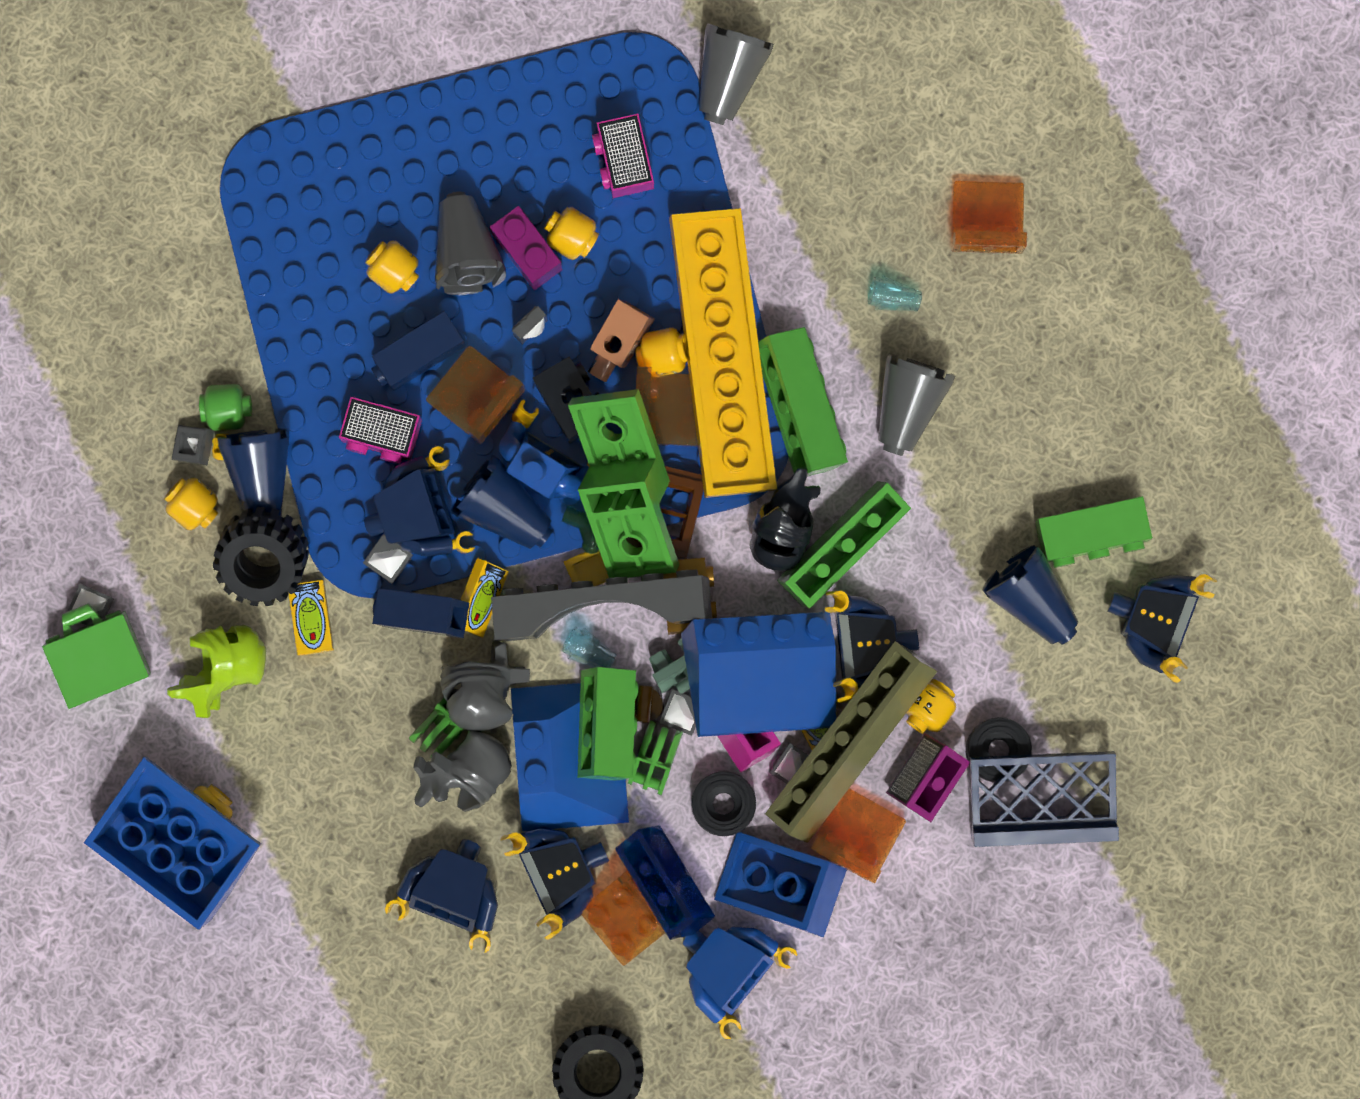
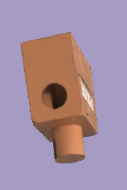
[588,299,655,382]

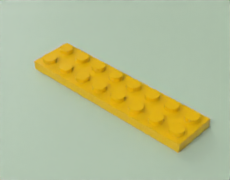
[669,208,777,498]

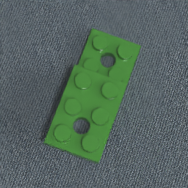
[568,389,680,578]

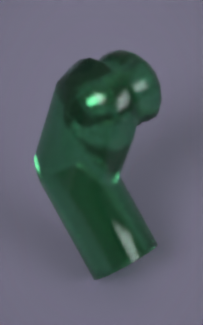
[561,506,599,554]

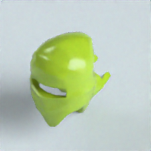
[167,625,266,718]

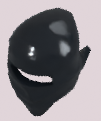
[749,467,821,571]

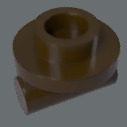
[635,685,663,723]

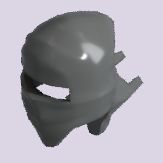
[440,640,530,731]
[413,730,512,812]

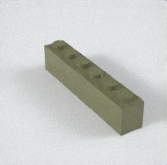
[765,641,938,843]

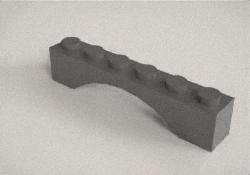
[491,570,712,642]

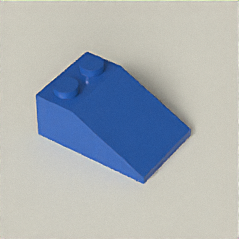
[714,832,847,938]

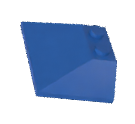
[511,683,629,832]

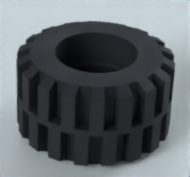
[213,507,309,606]
[552,1025,644,1099]

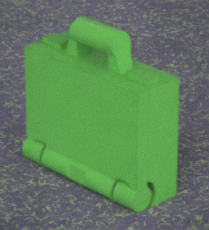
[42,603,151,709]

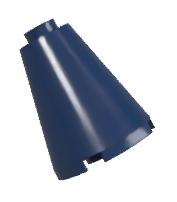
[217,428,289,516]
[451,455,553,549]
[982,545,1078,645]

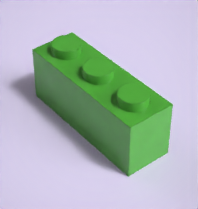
[1035,496,1153,568]
[577,667,638,781]

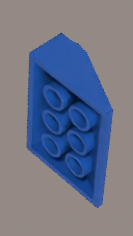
[681,612,836,737]
[84,756,261,930]

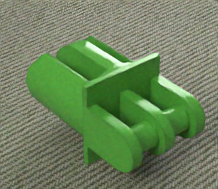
[409,698,465,758]
[628,720,683,795]

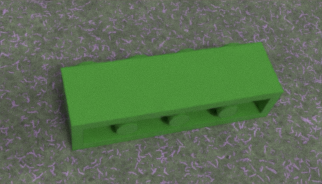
[758,327,848,477]
[777,481,911,609]

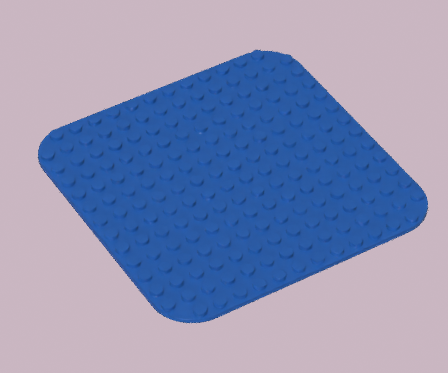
[220,32,789,599]

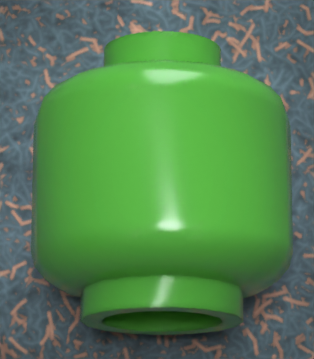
[199,384,252,431]

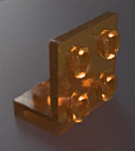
[952,181,1027,254]
[426,346,525,445]
[636,366,698,447]
[809,789,906,884]
[582,858,688,966]

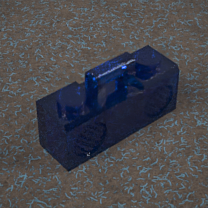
[615,825,715,940]

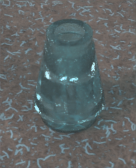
[867,275,922,312]
[561,626,617,668]

